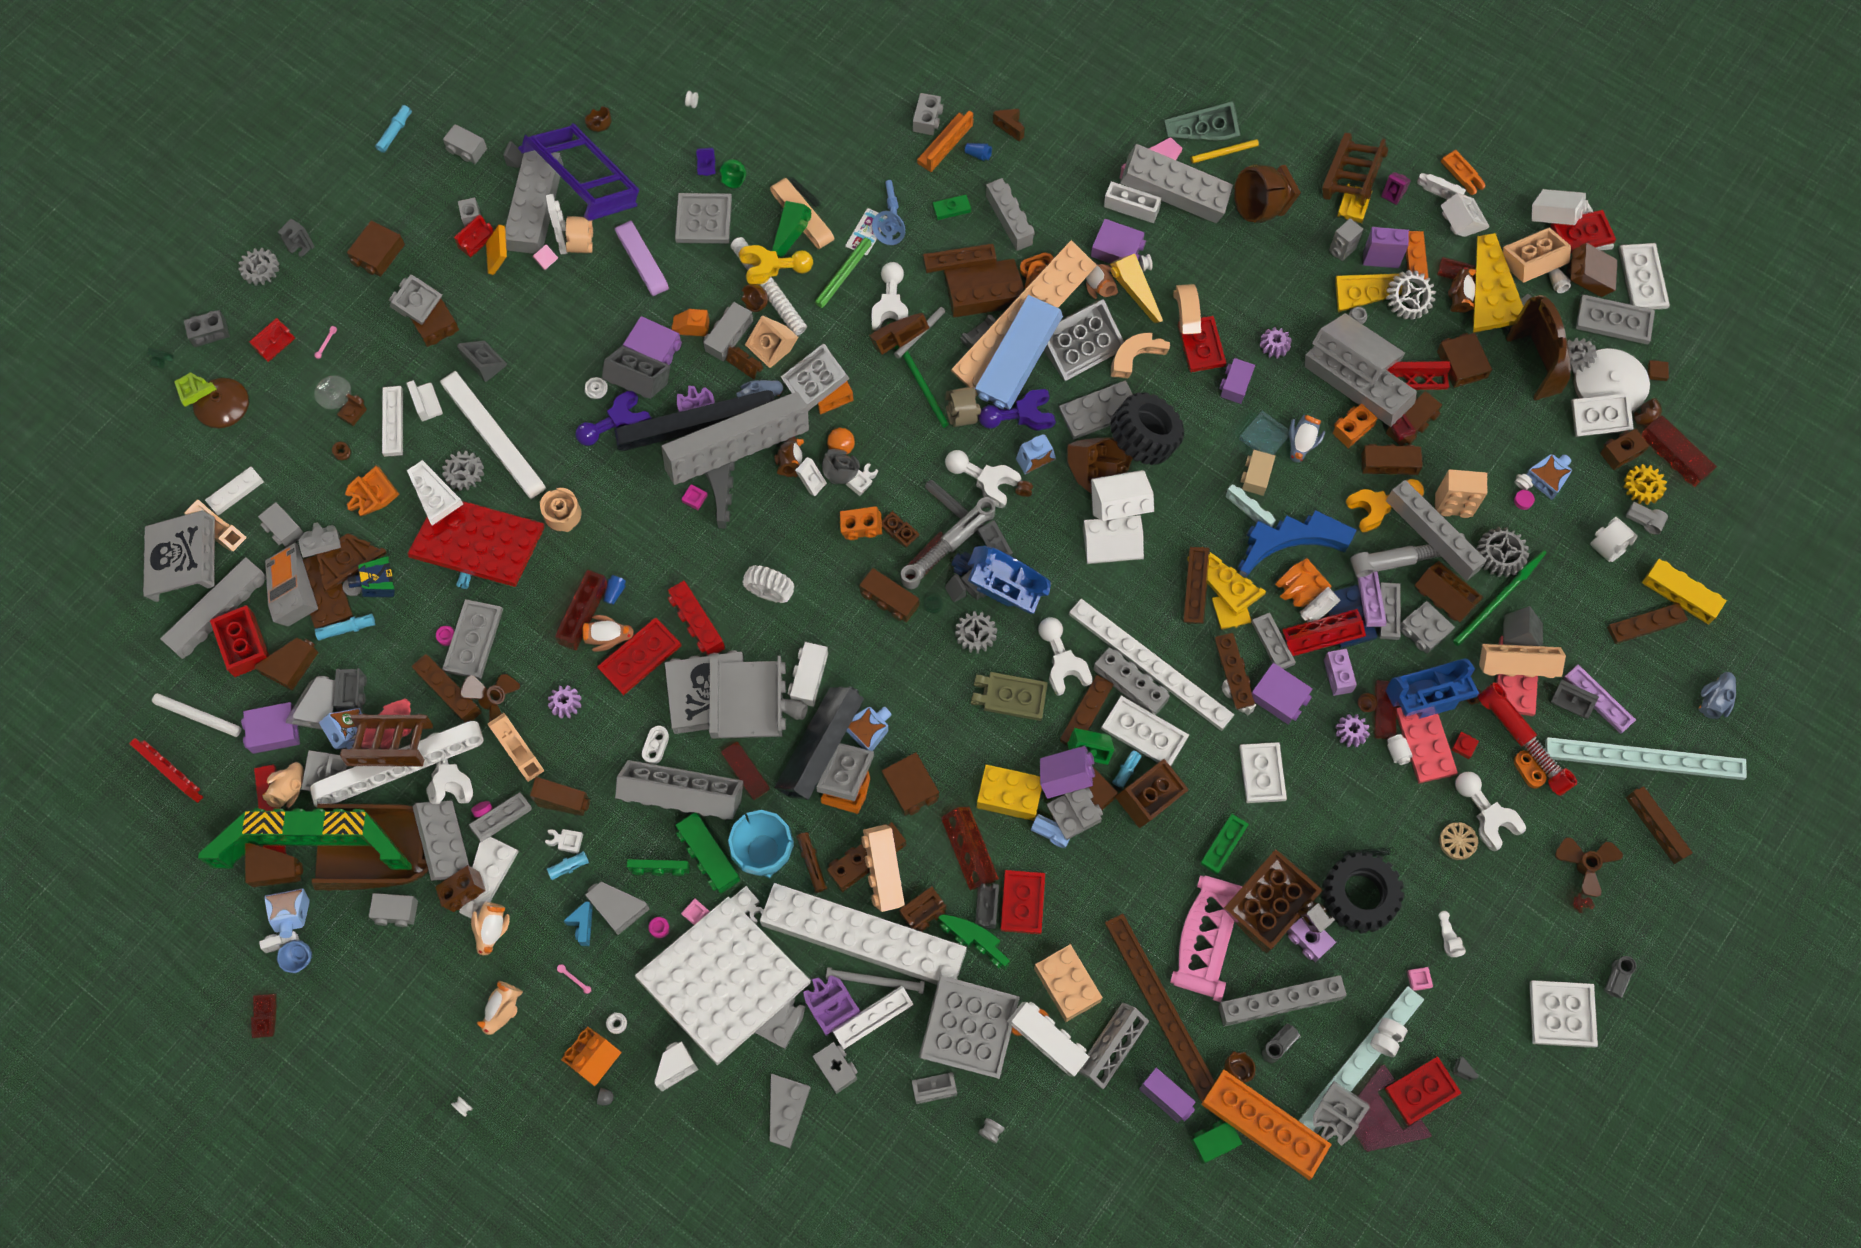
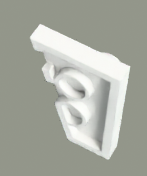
[546,194,567,254]

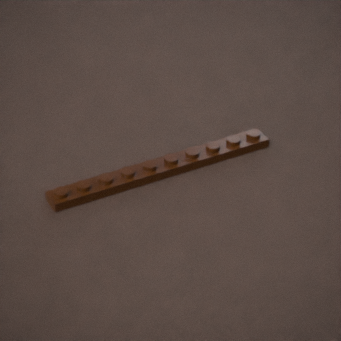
[1105,914,1215,1109]

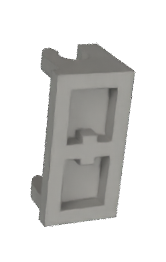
[912,1072,957,1104]

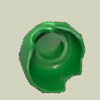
[719,159,746,189]

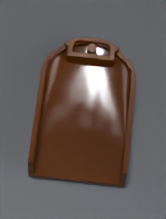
[1506,295,1571,401]
[312,804,429,890]

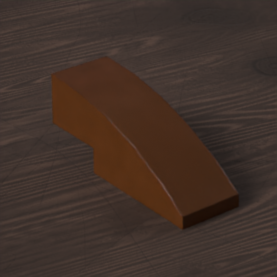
[869,313,929,355]

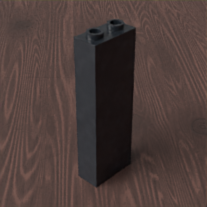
[774,686,864,800]

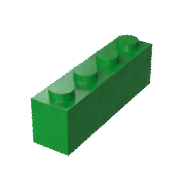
[676,813,740,894]

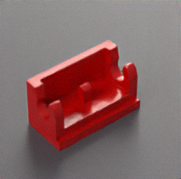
[454,214,494,258]
[249,318,295,362]

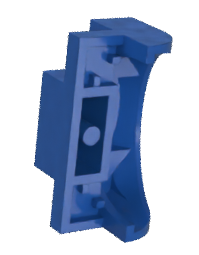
[968,546,1051,614]
[1386,658,1479,719]

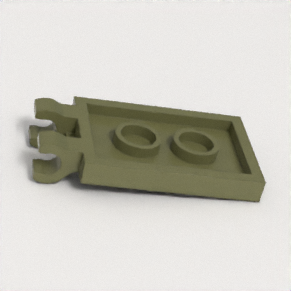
[971,672,1048,721]

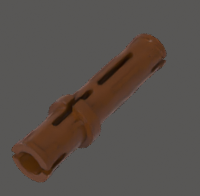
[797,832,827,893]

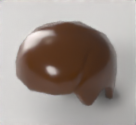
[584,106,611,132]
[741,284,768,312]
[1633,398,1662,425]
[1224,1051,1256,1083]

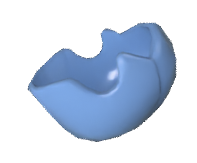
[277,940,312,973]

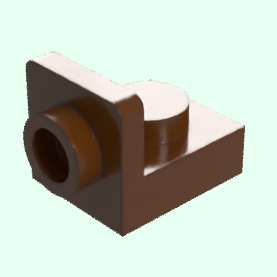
[337,393,367,426]

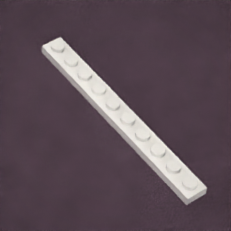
[1069,599,1234,731]

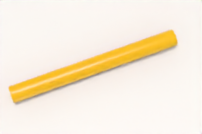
[1191,139,1259,163]

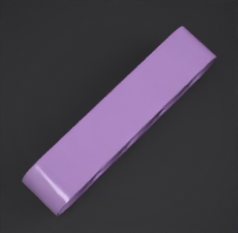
[615,220,669,297]

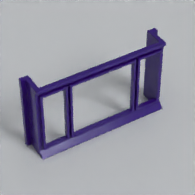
[518,123,639,221]

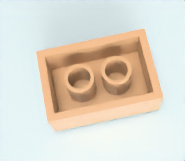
[1503,227,1571,283]
[1435,470,1487,518]
[1034,944,1102,1022]

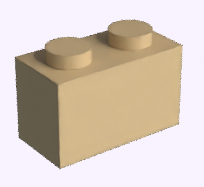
[1240,450,1275,496]

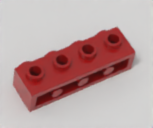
[668,581,725,656]

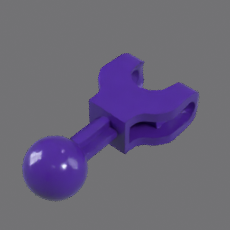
[979,389,1056,431]
[575,391,652,446]

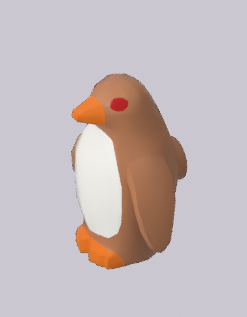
[1086,261,1118,299]
[583,615,634,652]

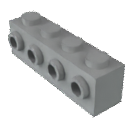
[986,178,1035,251]
[1093,647,1170,715]

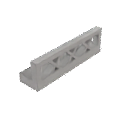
[1078,1002,1149,1089]

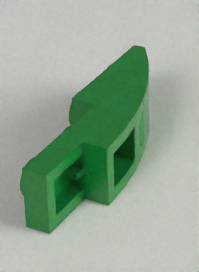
[938,915,1010,970]

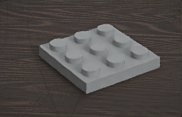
[675,193,732,243]
[781,343,850,411]

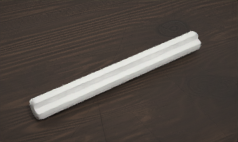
[152,693,241,737]

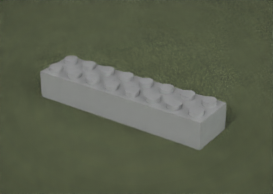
[662,391,809,485]

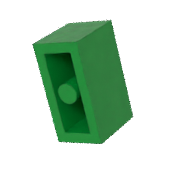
[1067,728,1115,765]
[1191,1120,1242,1165]

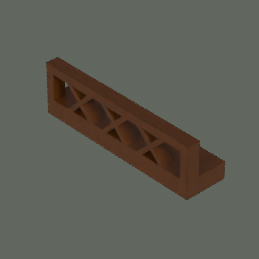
[1626,786,1693,864]

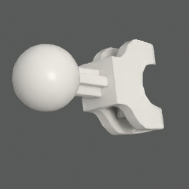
[872,262,908,330]
[945,450,1021,508]
[1038,617,1092,696]
[426,733,473,804]
[1455,772,1526,851]

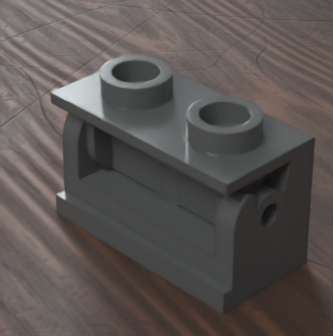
[333,668,367,712]

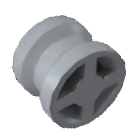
[978,1118,1005,1144]

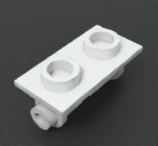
[1300,587,1341,622]

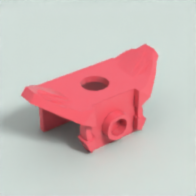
[361,698,412,749]

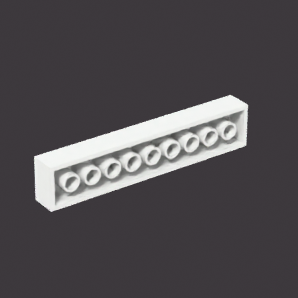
[760,883,966,985]

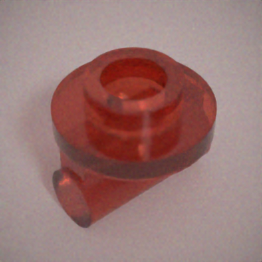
[1574,893,1595,913]

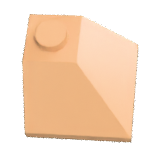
[745,316,799,368]

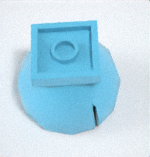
[728,810,794,879]

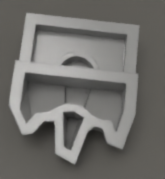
[299,522,341,558]
[301,750,347,791]
[755,997,806,1049]
[1313,1081,1370,1146]

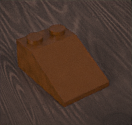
[1115,759,1189,829]

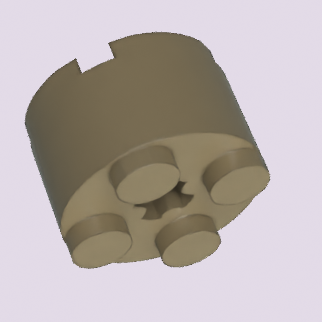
[945,387,981,427]

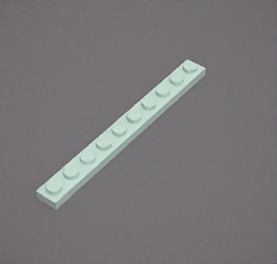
[1545,737,1747,780]
[1299,986,1424,1134]

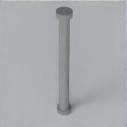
[826,967,925,994]

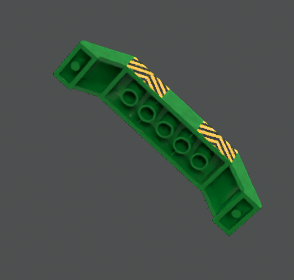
[198,808,412,870]

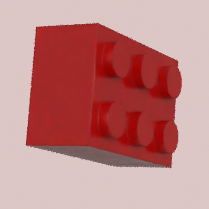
[210,605,269,677]

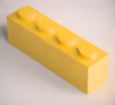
[1642,559,1727,625]

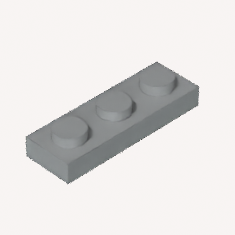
[1379,582,1400,640]
[1251,613,1296,669]
[469,792,532,842]

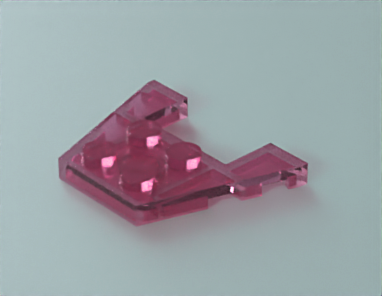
[1355,1064,1432,1152]

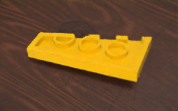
[1335,273,1406,312]
[1187,552,1266,615]

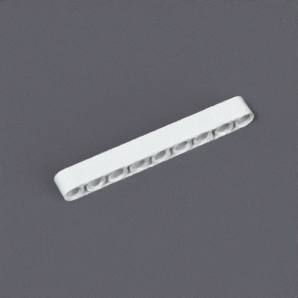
[440,371,546,499]
[310,721,484,807]

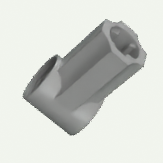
[1626,502,1668,535]

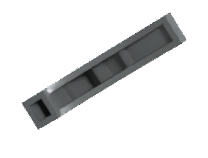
[688,434,735,529]

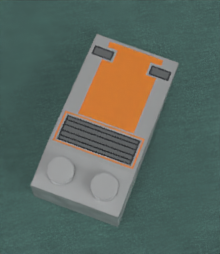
[265,543,318,626]

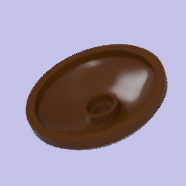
[193,378,249,428]

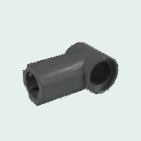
[1604,956,1637,999]
[1262,1023,1301,1063]

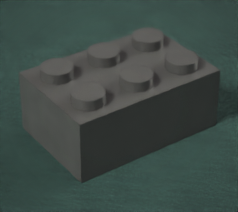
[602,346,671,399]

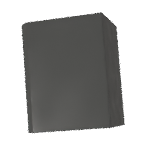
[457,341,507,382]
[1503,606,1543,646]

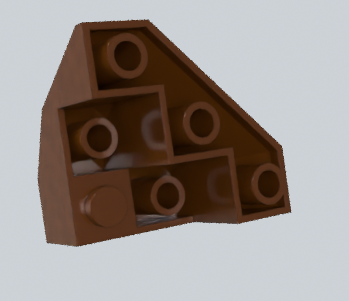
[1068,437,1133,494]

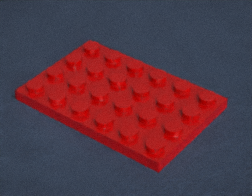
[408,501,545,587]

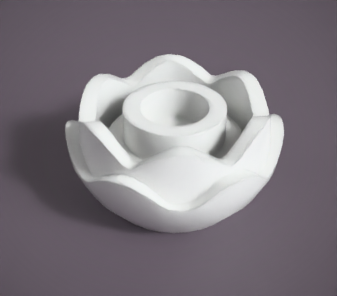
[585,377,607,399]

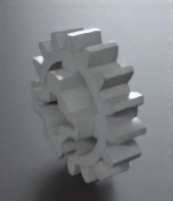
[238,248,280,286]
[1568,338,1597,373]
[442,451,484,491]
[955,611,997,653]

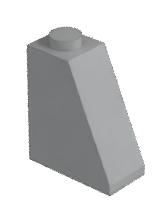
[286,676,335,730]
[585,882,649,935]

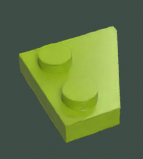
[174,373,217,407]

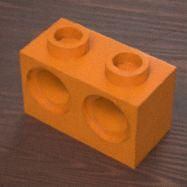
[1333,403,1378,448]
[840,506,882,540]

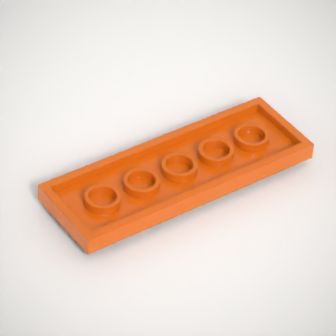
[1201,1070,1332,1180]

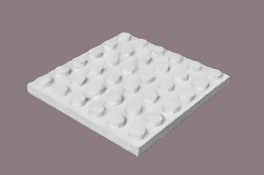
[635,897,810,1065]

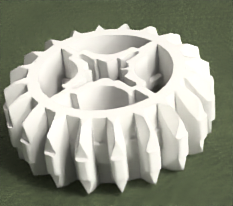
[1386,270,1436,320]
[743,565,794,603]

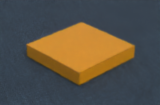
[486,225,507,275]

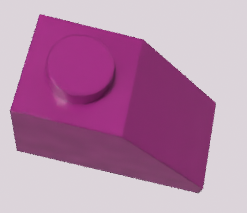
[1381,172,1411,205]

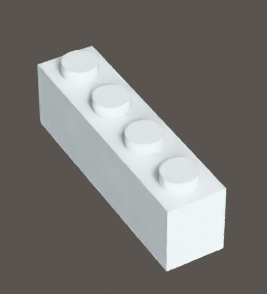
[1007,1002,1089,1077]

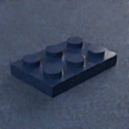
[1326,585,1377,649]

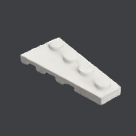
[407,460,463,525]
[459,837,519,919]

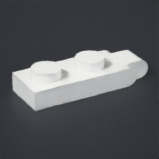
[1417,173,1466,200]

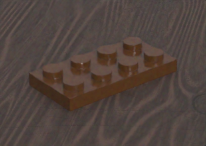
[303,555,354,629]

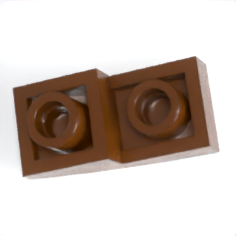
[882,511,920,548]

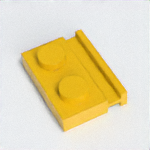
[1337,184,1372,223]

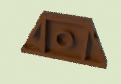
[316,533,386,593]

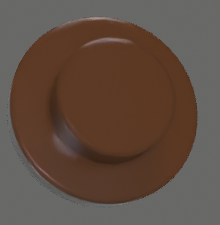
[1358,693,1378,712]

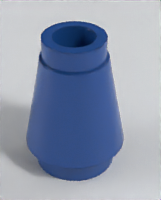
[965,143,992,161]
[603,575,626,605]

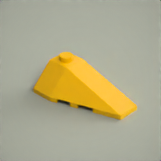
[1111,253,1163,323]

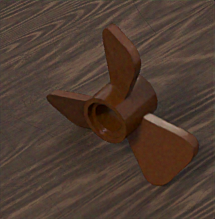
[459,674,520,722]
[1555,838,1623,897]

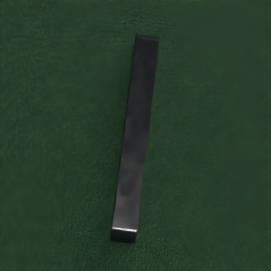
[614,390,775,451]

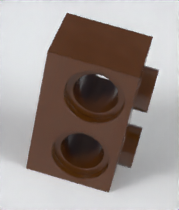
[435,865,486,912]

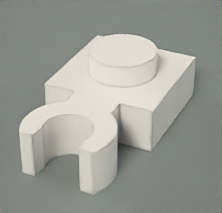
[846,463,878,496]
[545,829,583,854]
[731,886,764,923]
[259,931,299,953]

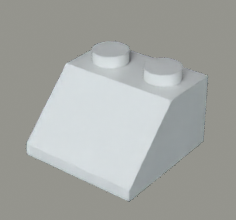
[1440,193,1490,237]
[655,1042,698,1091]

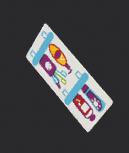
[846,208,888,255]

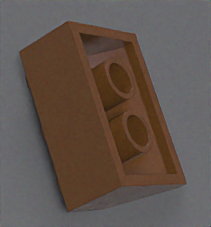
[1415,561,1483,622]

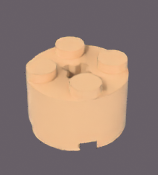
[566,216,593,253]
[540,488,581,532]

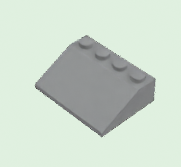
[1044,299,1124,381]

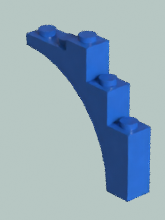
[1237,510,1357,578]

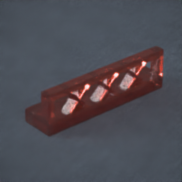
[941,807,999,890]

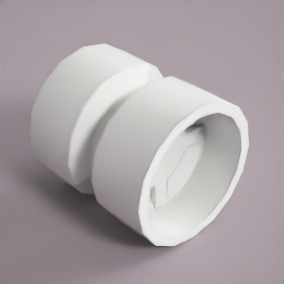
[1370,1018,1407,1057]

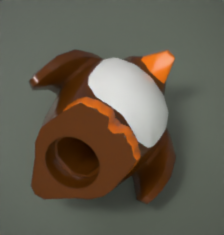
[1448,267,1477,312]
[775,437,804,478]

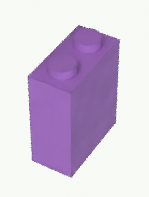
[1091,219,1146,264]
[1363,227,1409,268]
[623,316,682,365]
[1252,663,1312,724]
[241,702,300,754]
[1040,746,1095,799]
[1139,1068,1195,1123]

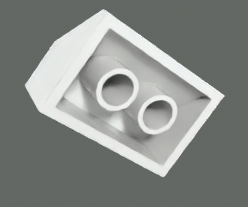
[1091,470,1154,521]
[1083,516,1144,564]

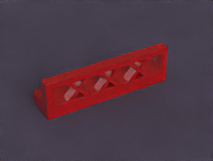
[1387,361,1451,390]
[1282,609,1366,656]

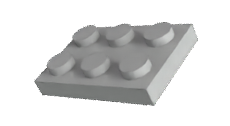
[817,743,874,801]

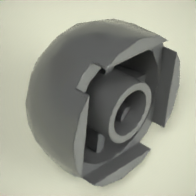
[822,449,860,484]

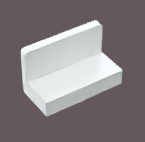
[407,380,443,421]

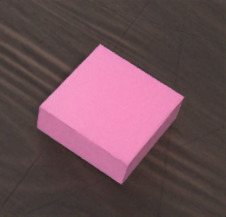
[532,244,558,270]
[681,898,710,925]
[1407,967,1433,991]

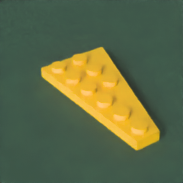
[1473,233,1523,333]

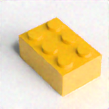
[977,765,1042,821]

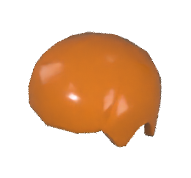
[827,428,855,454]

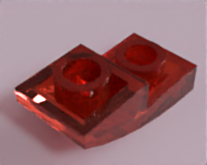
[251,994,276,1038]

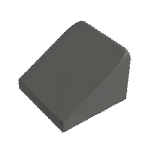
[503,141,524,168]
[945,574,966,602]
[1452,1056,1478,1081]

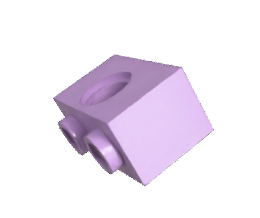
[1324,649,1357,696]
[1287,918,1336,962]

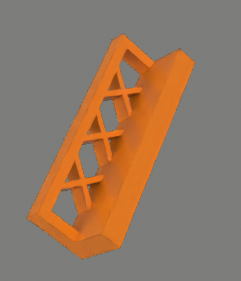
[917,111,973,172]

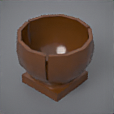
[1234,164,1301,223]

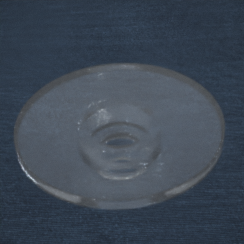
[314,376,351,409]

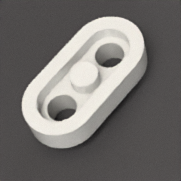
[642,726,669,765]

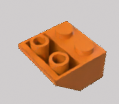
[561,1026,622,1086]

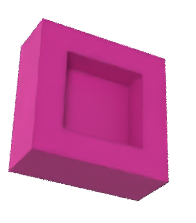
[681,484,708,510]

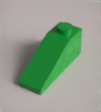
[772,201,812,258]

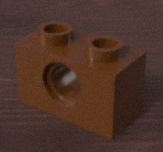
[1600,429,1649,471]

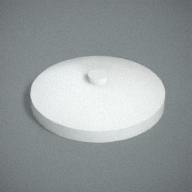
[1574,349,1650,413]

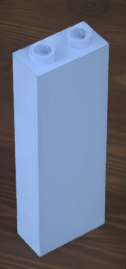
[975,295,1063,410]

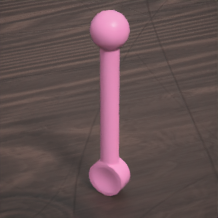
[315,326,337,359]
[557,965,591,994]

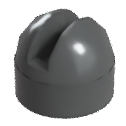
[597,1088,613,1106]

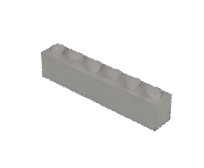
[1386,480,1487,581]
[160,557,266,659]

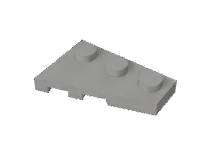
[770,1074,811,1148]

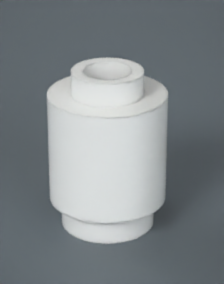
[1387,734,1413,765]

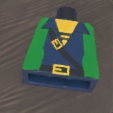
[347,557,395,597]

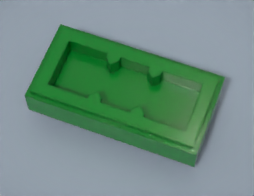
[933,194,971,220]

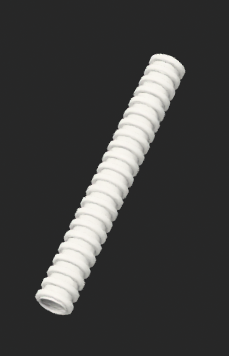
[730,237,807,335]

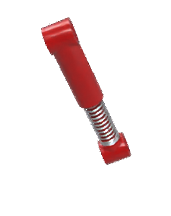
[1478,682,1577,796]

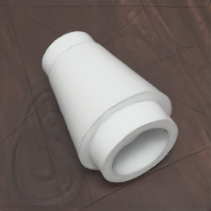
[1548,268,1571,293]

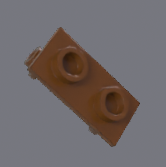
[726,347,763,379]

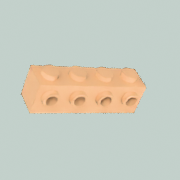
[1479,644,1566,678]
[862,824,905,912]

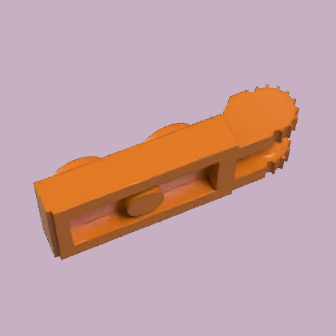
[1441,150,1486,195]

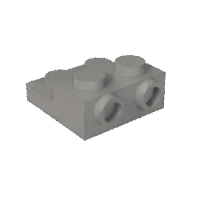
[389,274,442,325]
[1400,601,1455,654]
[1047,787,1103,840]

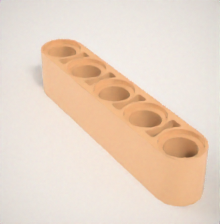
[770,178,834,249]

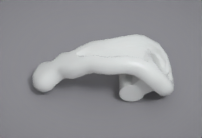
[1438,911,1466,957]

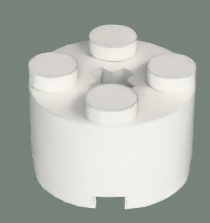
[1590,517,1637,562]

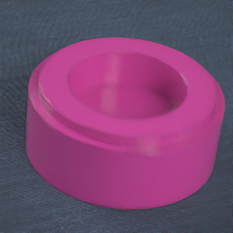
[1514,490,1535,510]
[436,626,455,646]
[471,801,493,818]
[648,917,670,938]

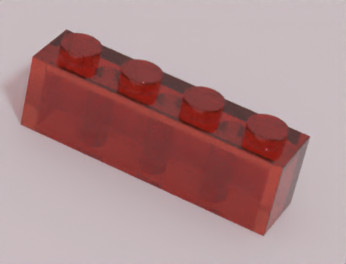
[1641,415,1717,487]
[555,570,607,651]

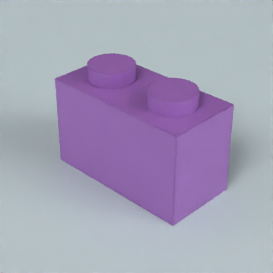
[1219,358,1255,404]

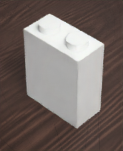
[1532,189,1588,225]

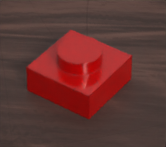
[1451,732,1479,759]

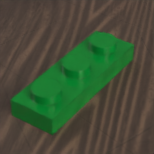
[1200,814,1249,875]
[627,859,690,876]

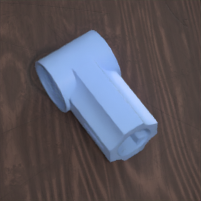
[1031,814,1070,848]

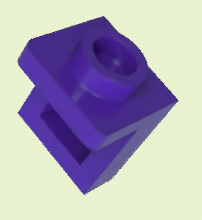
[696,148,716,176]

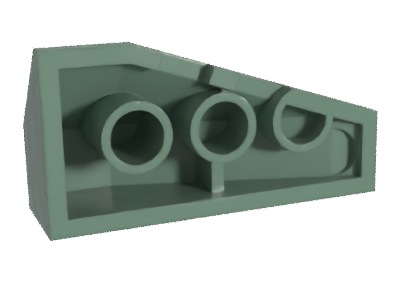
[1165,101,1240,141]

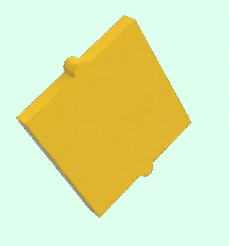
[1212,597,1252,630]

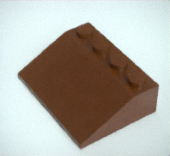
[944,259,1024,318]
[1223,849,1322,953]

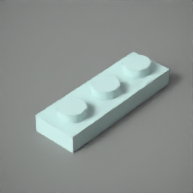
[1225,484,1275,528]

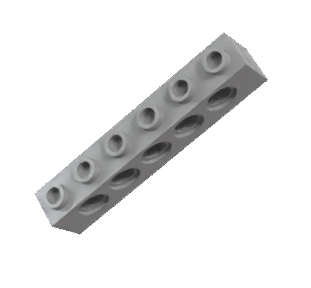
[1218,975,1347,1027]

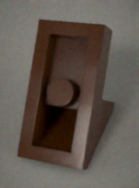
[993,109,1025,142]

